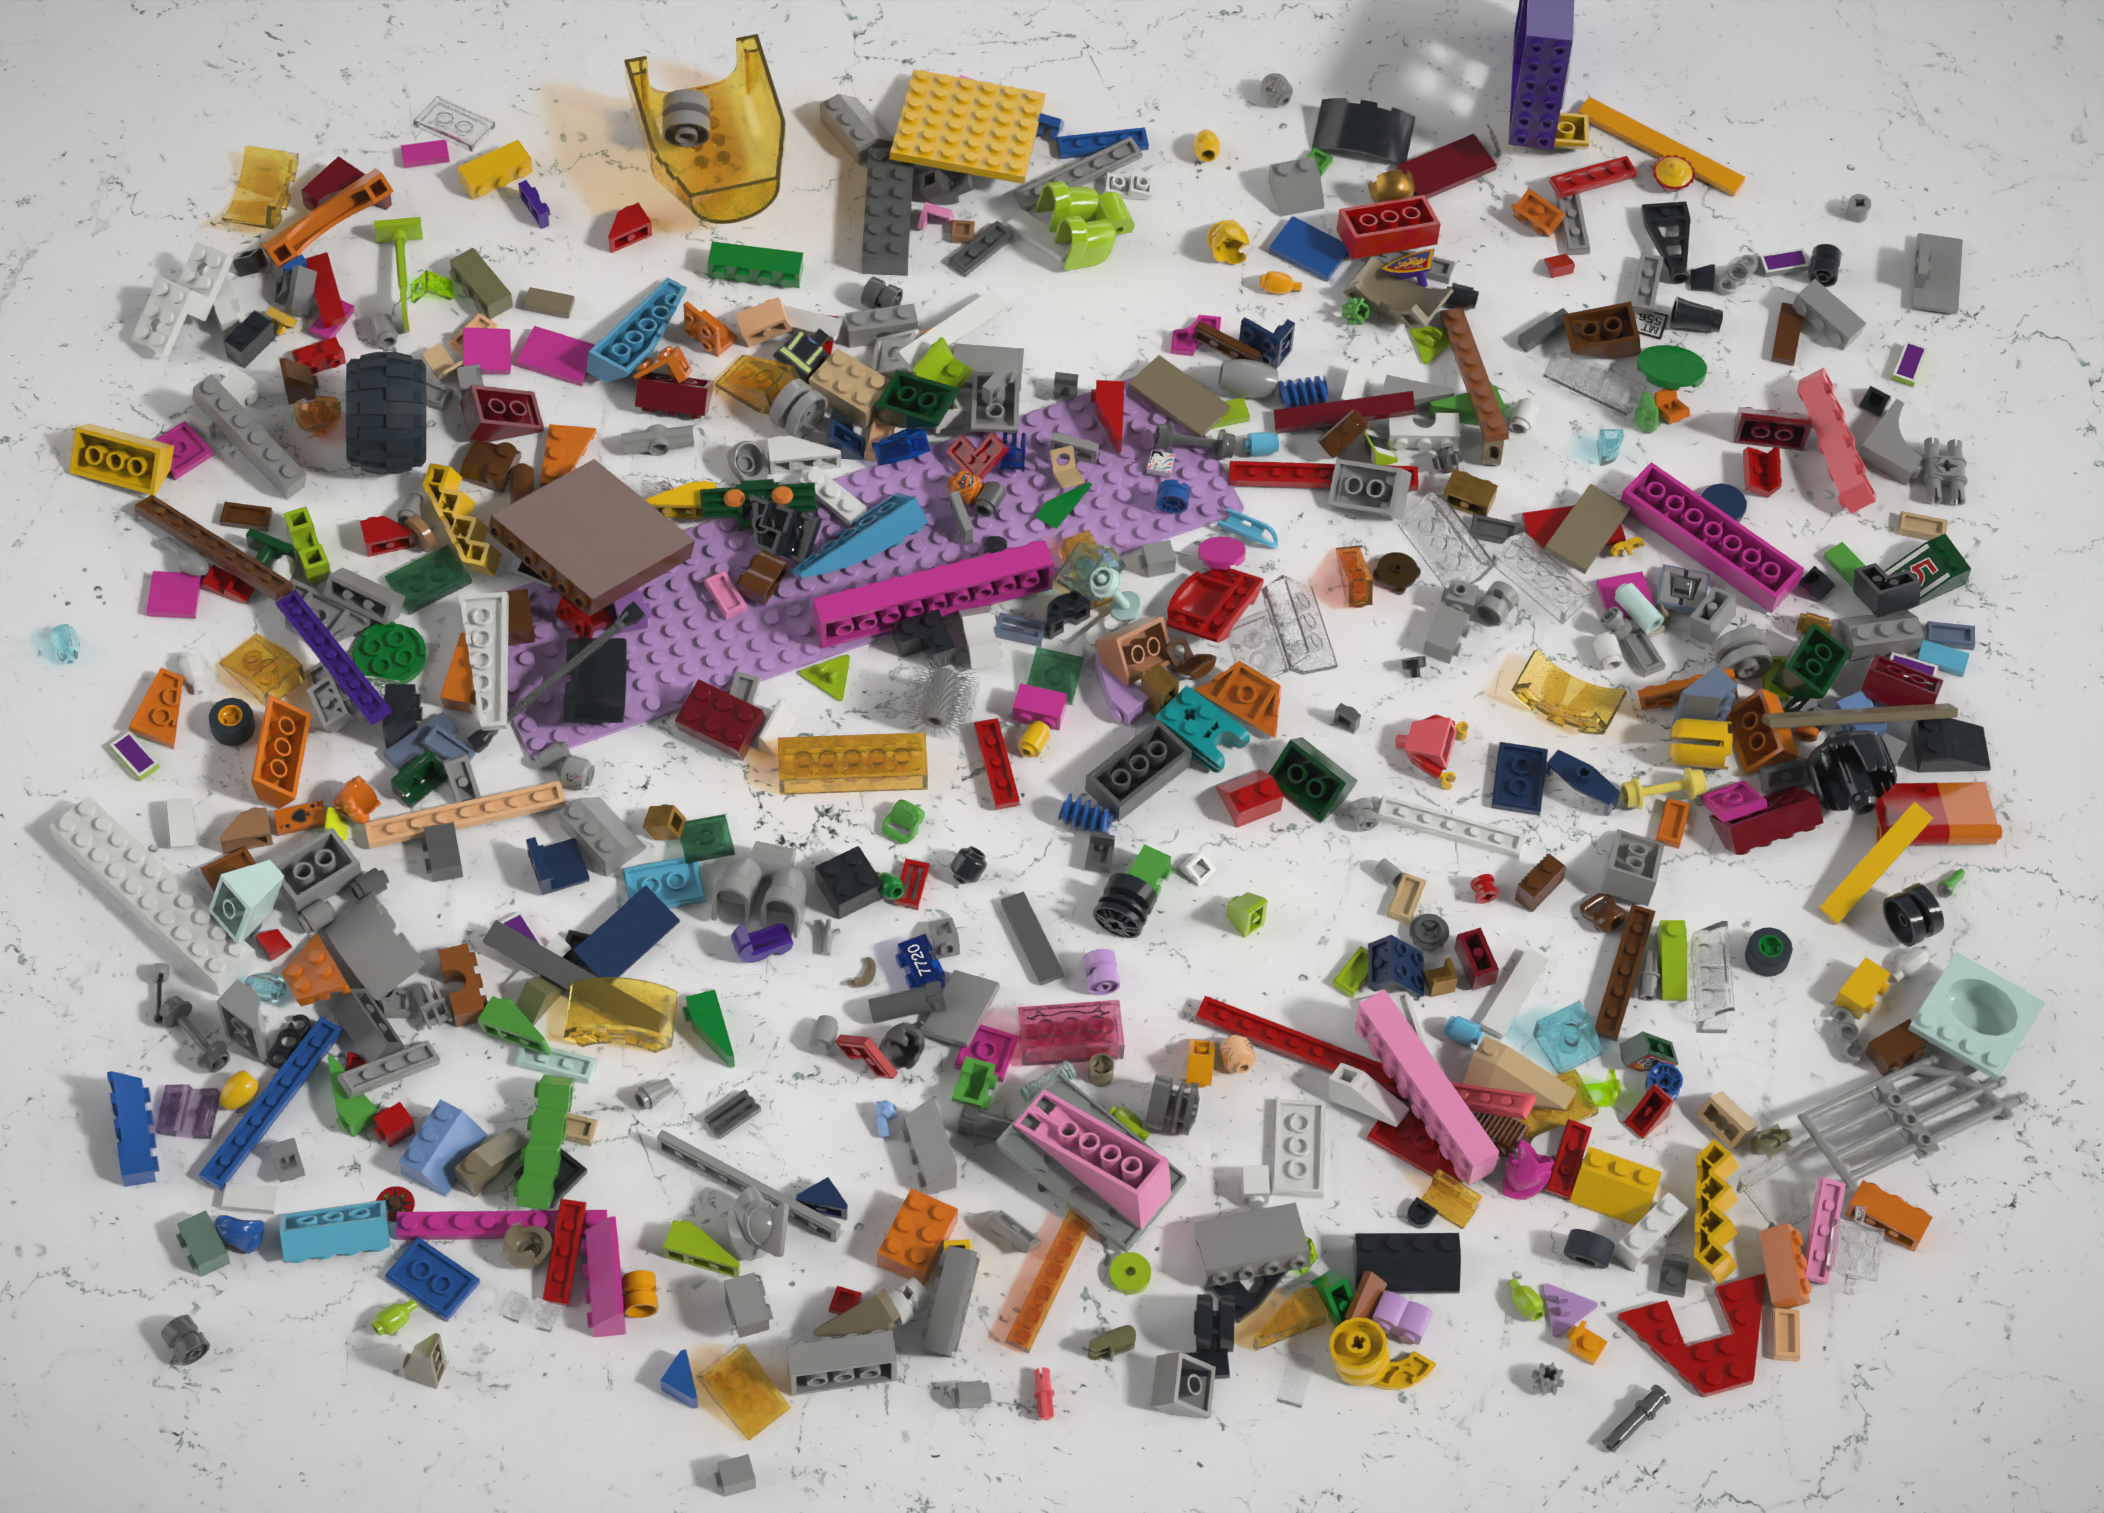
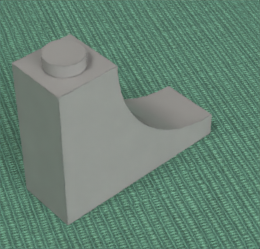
[1859,399,1922,486]

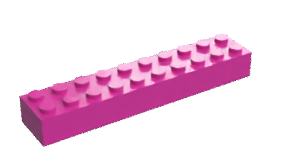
[813,540,1054,648]

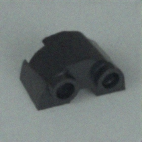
[1046,591,1091,640]

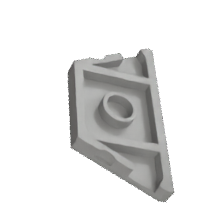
[285,578,372,643]

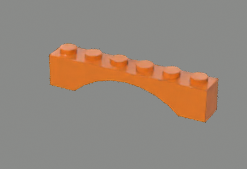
[261,168,394,269]

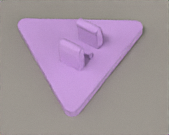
[1543,1283,1598,1338]

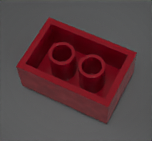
[675,679,766,761]

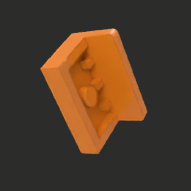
[1510,188,1566,237]

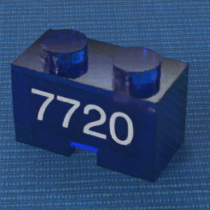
[895,933,945,989]

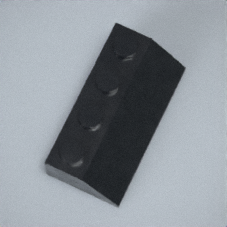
[1352,1233,1461,1294]

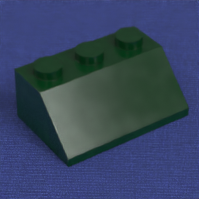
[1771,622,1851,699]
[1268,737,1358,822]

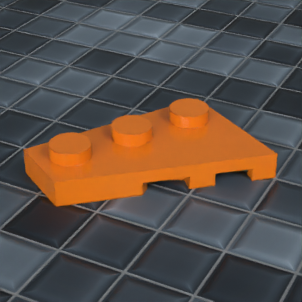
[540,424,597,488]
[128,667,183,750]

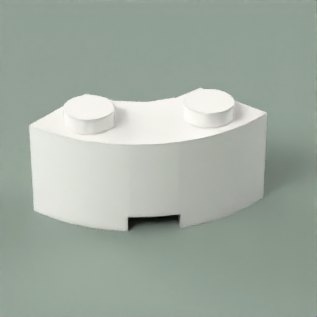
[958,606,1003,670]

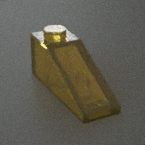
[1253,1286,1328,1351]

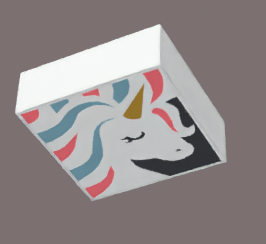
[1147,450,1175,478]

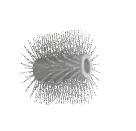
[899,657,980,739]

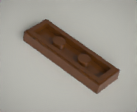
[1771,302,1803,366]
[1192,320,1261,361]

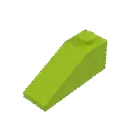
[1656,920,1687,1001]
[663,1220,741,1278]

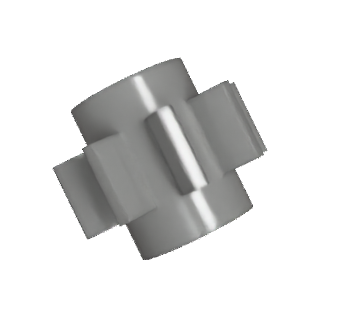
[1531,1362,1565,1396]

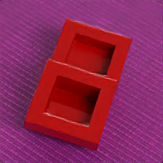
[201,564,255,604]

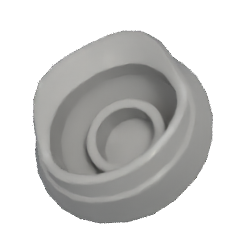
[727,441,769,481]

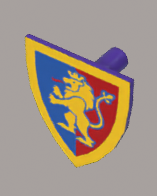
[1381,248,1435,287]

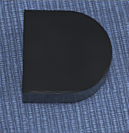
[1407,1197,1438,1229]

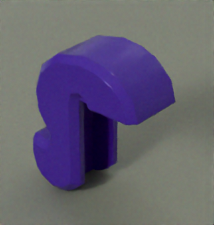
[731,923,794,963]

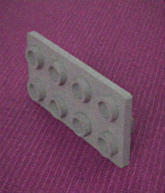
[1912,233,1963,314]

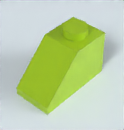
[1226,892,1268,938]

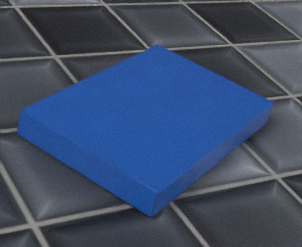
[1269,216,1349,282]
[385,1237,480,1322]

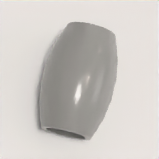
[1218,359,1278,398]

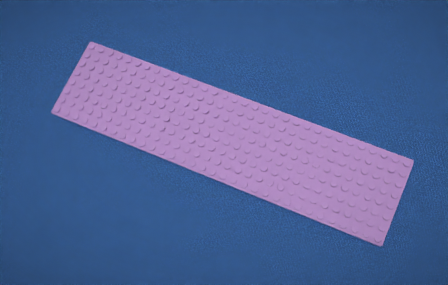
[505,376,1244,761]

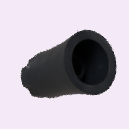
[1670,296,1723,332]

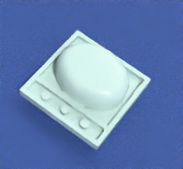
[1908,951,2046,1081]

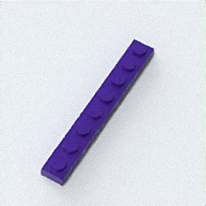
[275,589,392,726]

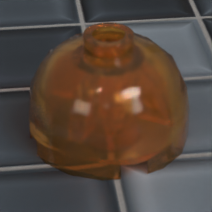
[293,396,341,437]

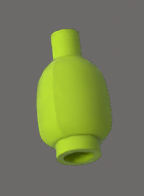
[1109,1105,1151,1142]
[1507,1278,1545,1322]
[371,1299,418,1336]

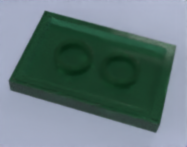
[385,544,473,615]

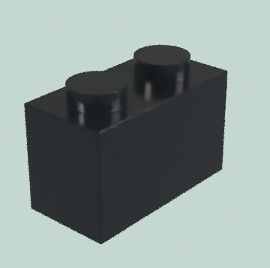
[223,310,275,369]

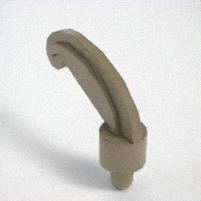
[1647,604,1670,637]
[847,957,876,987]

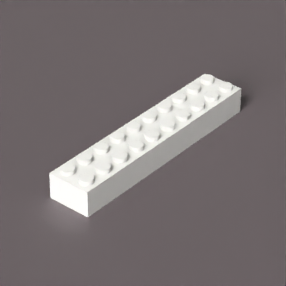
[50,795,258,997]

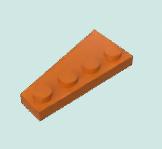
[1637,668,1739,710]

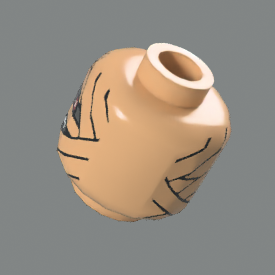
[1219,1035,1256,1074]

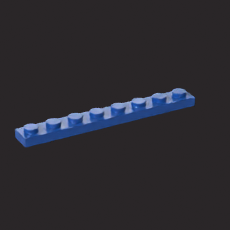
[199,1016,343,1191]

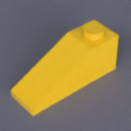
[644,481,716,519]

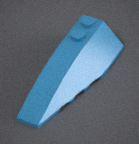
[586,277,687,382]
[791,492,928,578]

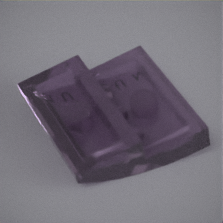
[156,1084,221,1139]

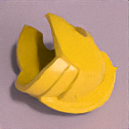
[1207,219,1249,264]

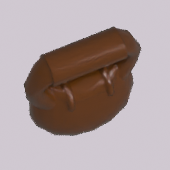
[1579,893,1626,933]

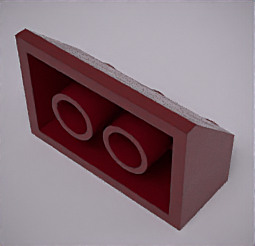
[635,372,715,419]
[1733,407,1812,451]
[1860,654,1944,707]

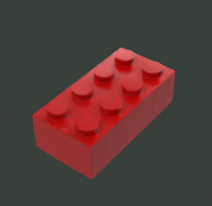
[1336,195,1441,259]

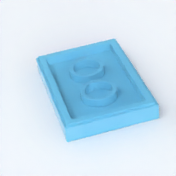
[622,855,706,909]

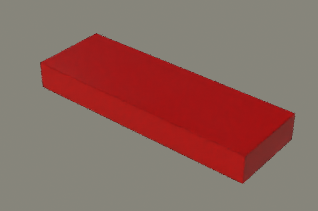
[1544,1119,1592,1200]

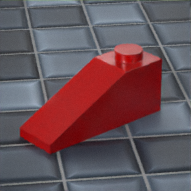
[1090,380,1125,453]

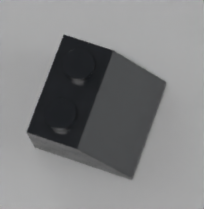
[382,684,423,750]

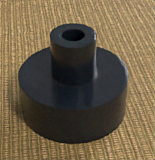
[1401,656,1427,678]

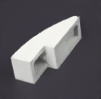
[213,276,241,339]

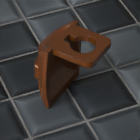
[1165,636,1217,680]

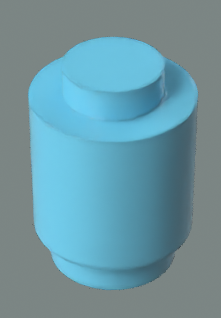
[1243,432,1279,457]
[1444,1016,1483,1048]

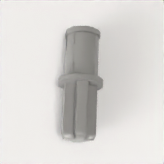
[1640,951,1660,1001]

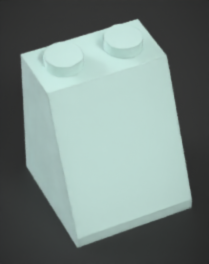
[208,860,284,944]

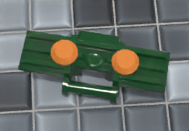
[700,479,817,532]

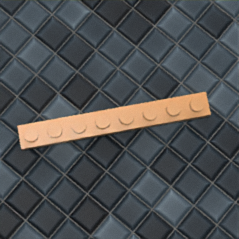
[364,781,566,849]

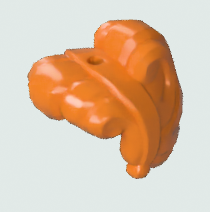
[333,775,381,824]

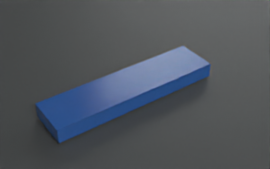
[1056,127,1149,159]

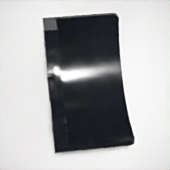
[1312,98,1416,165]
[563,638,627,723]

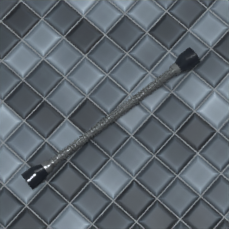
[466,601,646,754]

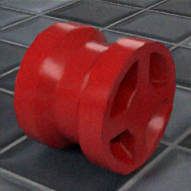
[1470,874,1500,904]

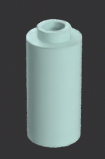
[1615,583,1664,634]

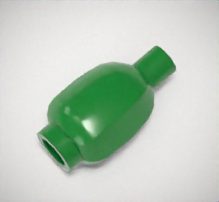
[876,871,904,900]

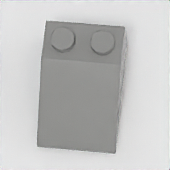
[971,372,1020,433]
[1327,459,1412,520]
[1600,829,1665,906]

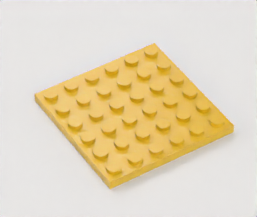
[889,69,1046,184]

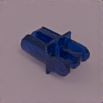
[1001,432,1026,472]

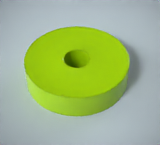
[1109,1252,1151,1295]

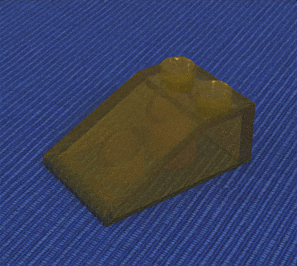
[715,354,800,415]
[219,633,305,706]
[696,1344,791,1441]

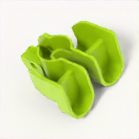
[1036,181,1135,271]

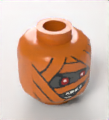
[947,470,984,505]

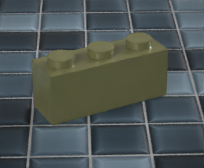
[449,248,513,320]

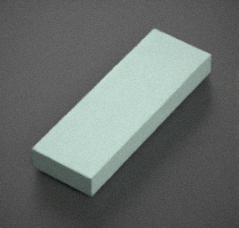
[515,1046,597,1084]

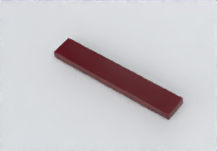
[1273,391,1416,434]

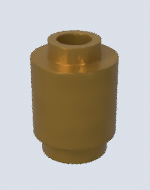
[1796,612,1833,635]

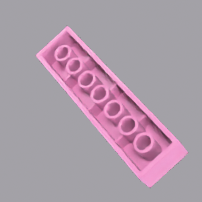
[1355,989,1499,1186]

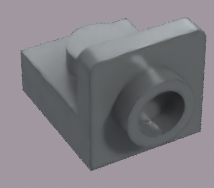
[1657,1254,1690,1298]

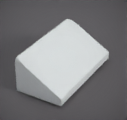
[1340,362,1372,401]
[758,700,795,756]

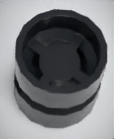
[1808,244,1842,287]

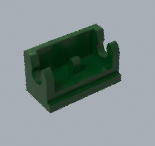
[390,750,448,809]

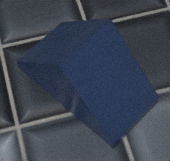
[827,418,866,460]
[796,1177,848,1220]

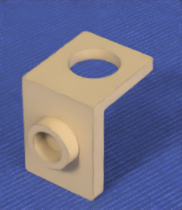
[421,342,463,381]
[1050,445,1085,489]

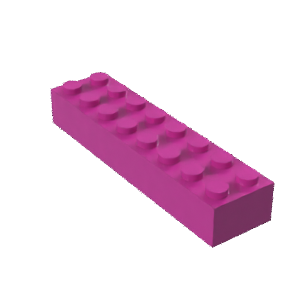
[1620,462,1804,613]

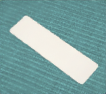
[504,935,571,998]

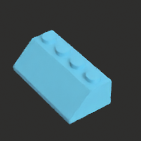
[280,1200,390,1263]

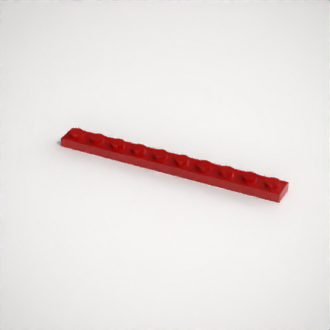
[1195,996,1411,1104]

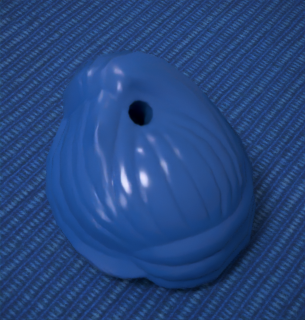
[215,1215,264,1254]

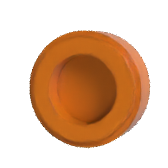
[1793,726,1819,742]

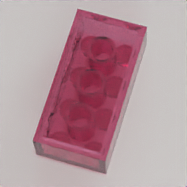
[1017,1000,1125,1066]

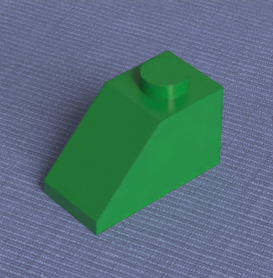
[1310,1269,1354,1327]

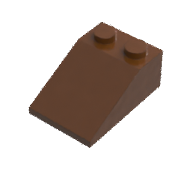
[1562,301,1641,359]

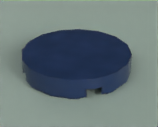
[1701,483,1747,522]

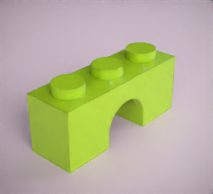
[283,506,331,585]

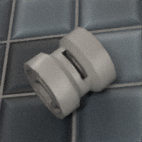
[1599,607,1633,640]
[1348,798,1379,832]

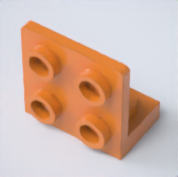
[683,301,738,357]
[633,346,692,383]

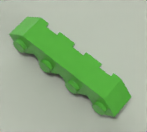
[513,1074,574,1210]

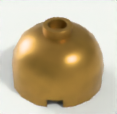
[1368,170,1415,203]

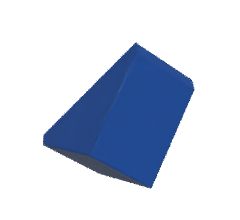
[660,1349,698,1409]

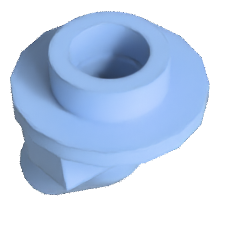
[875,1100,898,1138]

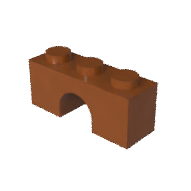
[438,943,488,1027]

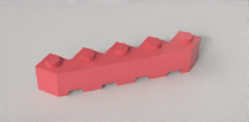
[1796,367,1876,514]

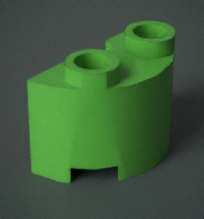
[952,1056,998,1111]

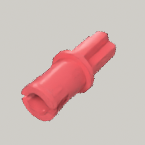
[1033,1367,1055,1421]

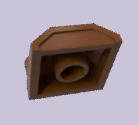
[459,440,522,494]

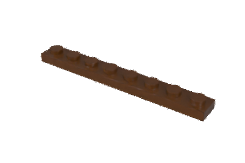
[135,495,293,601]

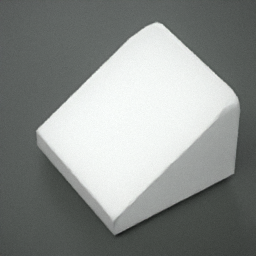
[1178,851,1217,886]

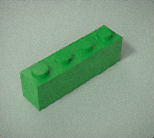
[707,241,804,288]

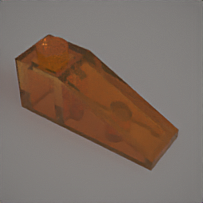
[1336,546,1373,608]

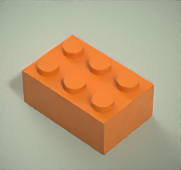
[877,1188,958,1286]

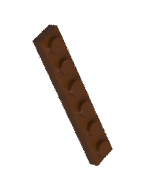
[1592,904,1656,1042]

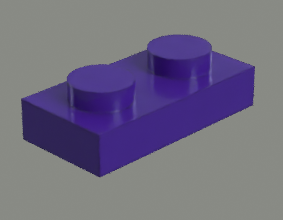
[518,180,551,229]

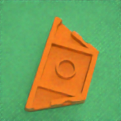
[1195,661,1282,739]
[281,933,351,1007]

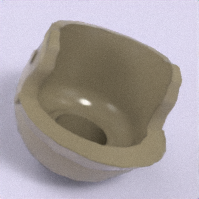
[503,1222,552,1269]

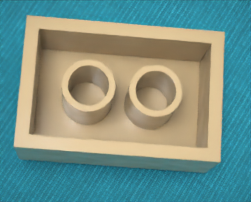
[809,348,890,429]

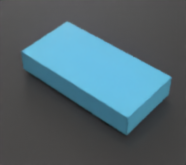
[1917,640,1970,677]

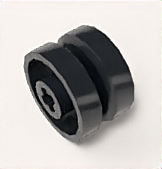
[1883,883,1944,947]
[1194,1294,1235,1352]

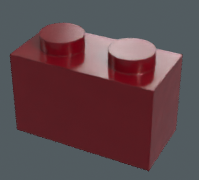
[1454,927,1499,991]

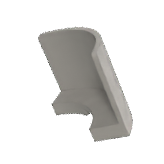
[324,892,425,1001]

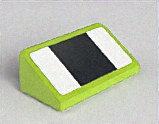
[1361,429,1398,466]

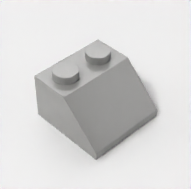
[1268,156,1325,217]
[1151,1351,1216,1419]

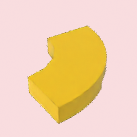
[1369,1351,1437,1390]

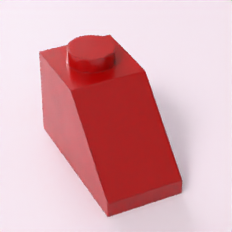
[608,202,652,253]
[360,516,415,557]

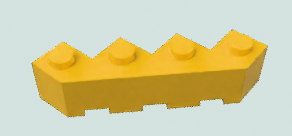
[422,463,502,576]
[1694,1139,1739,1285]

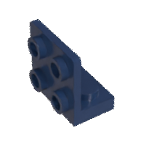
[1239,317,1295,369]
[526,837,590,895]
[1368,935,1425,998]

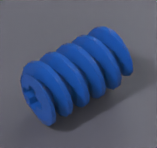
[1277,375,1328,408]
[1058,793,1114,833]

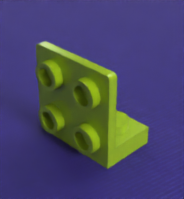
[912,337,973,390]

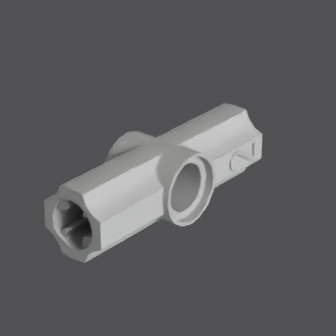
[621,424,694,456]

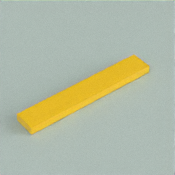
[1818,802,1933,925]

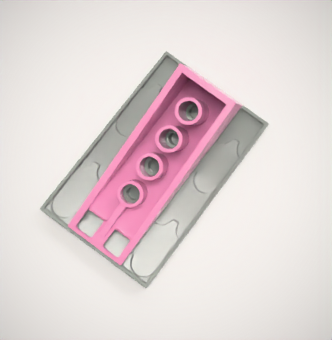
[996,1070,1187,1252]

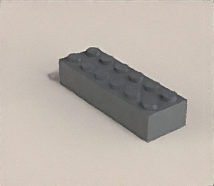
[862,147,914,276]

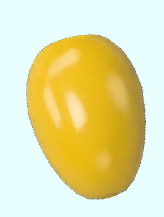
[1193,129,1221,162]
[219,1070,258,1110]

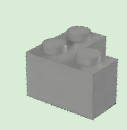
[724,1272,773,1338]

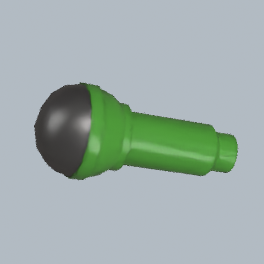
[1937,868,1965,898]

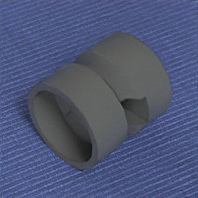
[861,276,903,309]
[161,1314,210,1366]

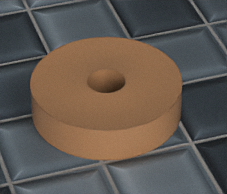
[404,515,437,552]

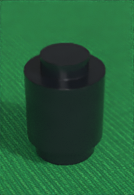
[1446,283,1479,310]

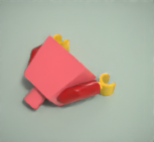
[1395,714,1469,790]

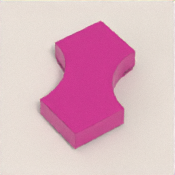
[1170,314,1221,356]

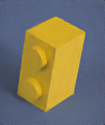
[1834,957,1891,1020]

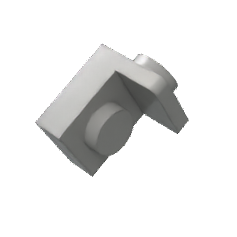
[928,917,960,959]

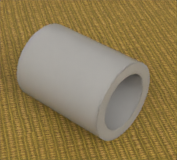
[1374,858,1403,885]

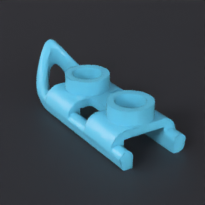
[1218,508,1278,549]

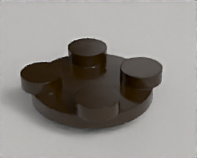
[1373,552,1421,595]

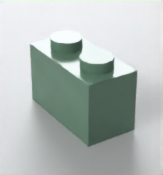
[176,1210,230,1277]

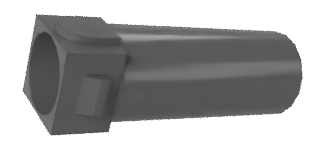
[868,981,946,1024]
[957,1104,1014,1141]

